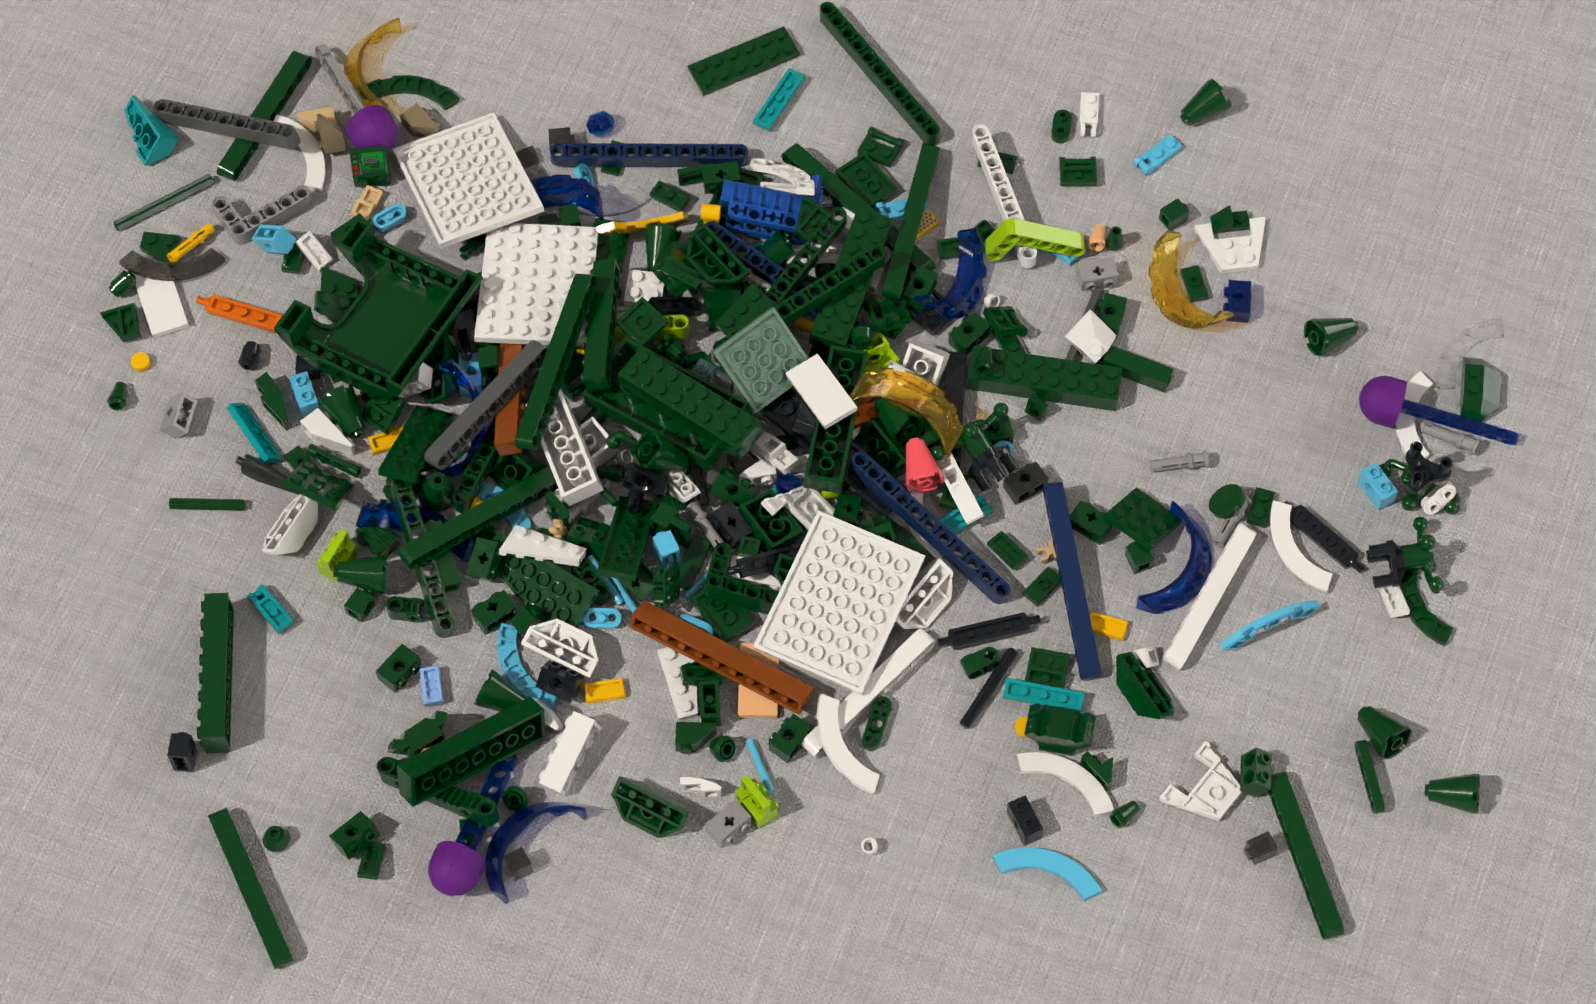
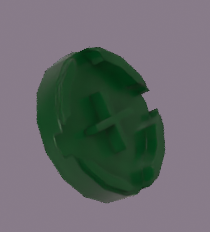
[1209,484,1246,518]

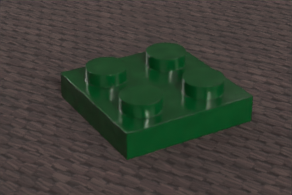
[615,297,669,347]

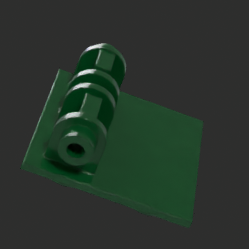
[653,562,680,609]

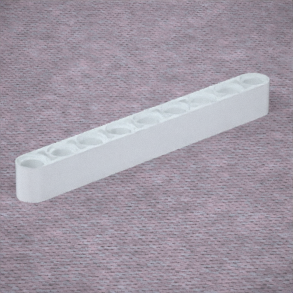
[972,124,1037,268]
[1162,522,1257,670]
[801,628,936,758]

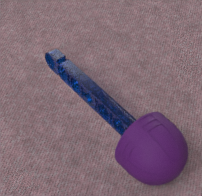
[1359,376,1519,445]
[428,754,518,896]

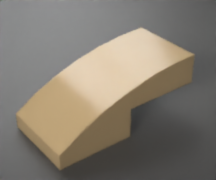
[350,185,385,221]

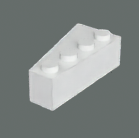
[539,711,601,796]

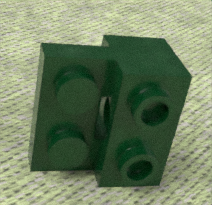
[650,502,692,549]
[567,517,610,562]

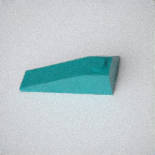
[125,95,178,166]

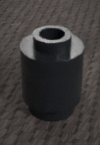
[238,341,261,370]

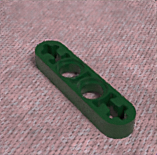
[1355,740,1385,814]

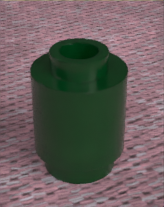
[108,270,136,298]

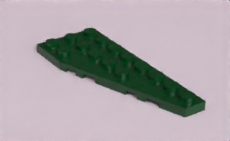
[470,526,600,628]

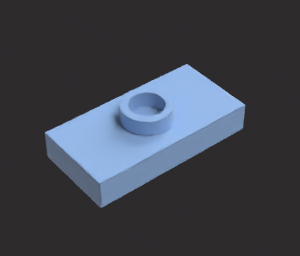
[419,665,444,706]

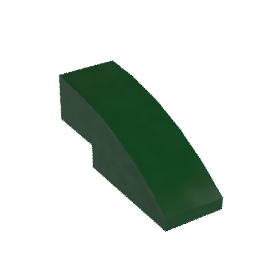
[255,372,289,430]

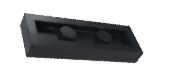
[648,297,702,316]

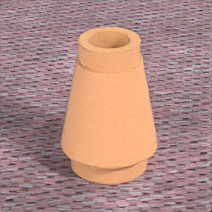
[1088,224,1106,252]

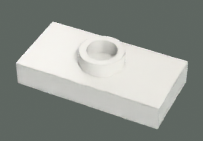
[295,231,333,271]
[1379,585,1410,618]

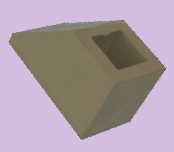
[400,103,440,137]
[314,114,346,154]

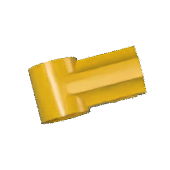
[701,204,721,234]

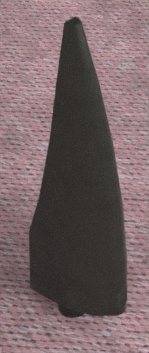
[236,454,299,495]

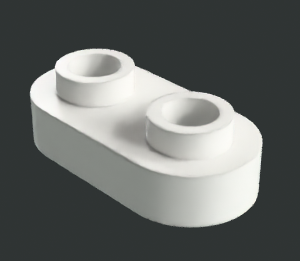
[1421,481,1456,515]

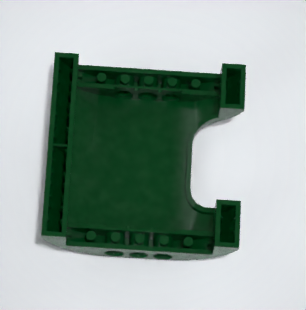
[274,218,483,398]

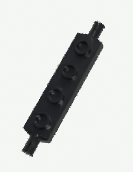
[1285,501,1365,573]
[727,543,802,579]
[937,612,1041,650]

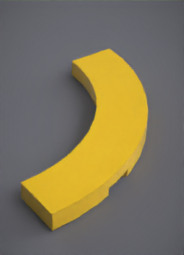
[596,212,689,234]

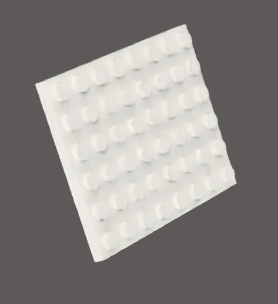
[392,113,544,249]
[474,223,598,347]
[753,511,925,695]

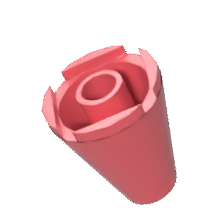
[906,438,944,493]

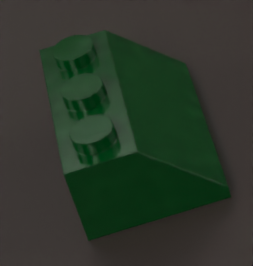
[853,418,906,478]
[739,489,804,552]

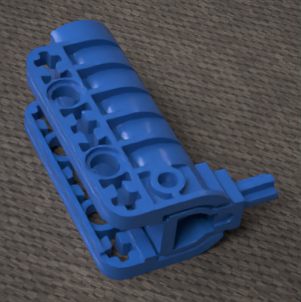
[719,174,823,244]

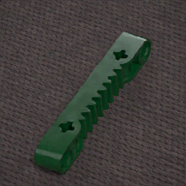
[376,757,499,827]

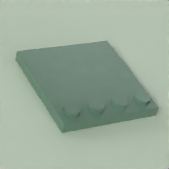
[711,307,809,414]

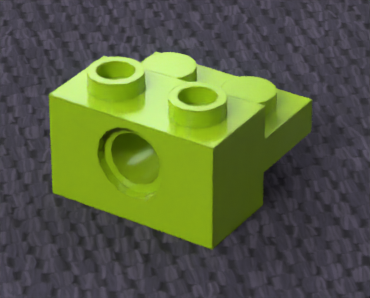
[851,332,900,381]
[317,529,359,583]
[735,774,779,829]

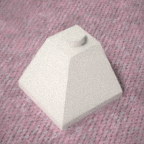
[1064,310,1117,363]

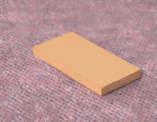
[738,643,779,718]

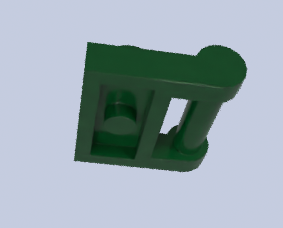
[857,126,904,168]
[1059,157,1097,186]
[983,306,1028,337]
[545,491,572,531]

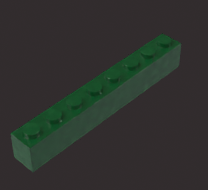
[581,258,620,391]

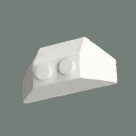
[262,494,318,555]
[896,558,953,629]
[521,619,599,678]

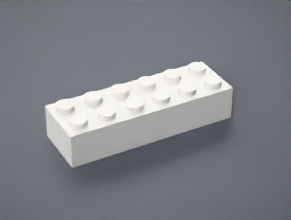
[526,389,604,506]

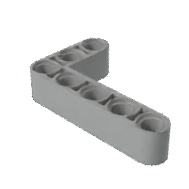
[212,185,313,245]

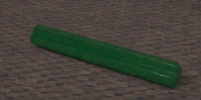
[169,498,245,511]

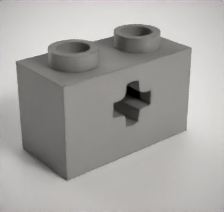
[1076,257,1119,291]
[160,392,198,438]
[705,799,752,848]

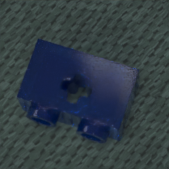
[1223,280,1251,323]

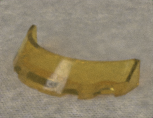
[343,18,402,115]
[1149,230,1235,329]
[850,368,963,456]

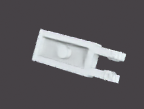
[1079,92,1099,137]

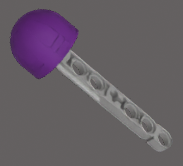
[315,44,398,152]

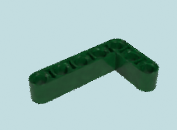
[703,542,779,615]

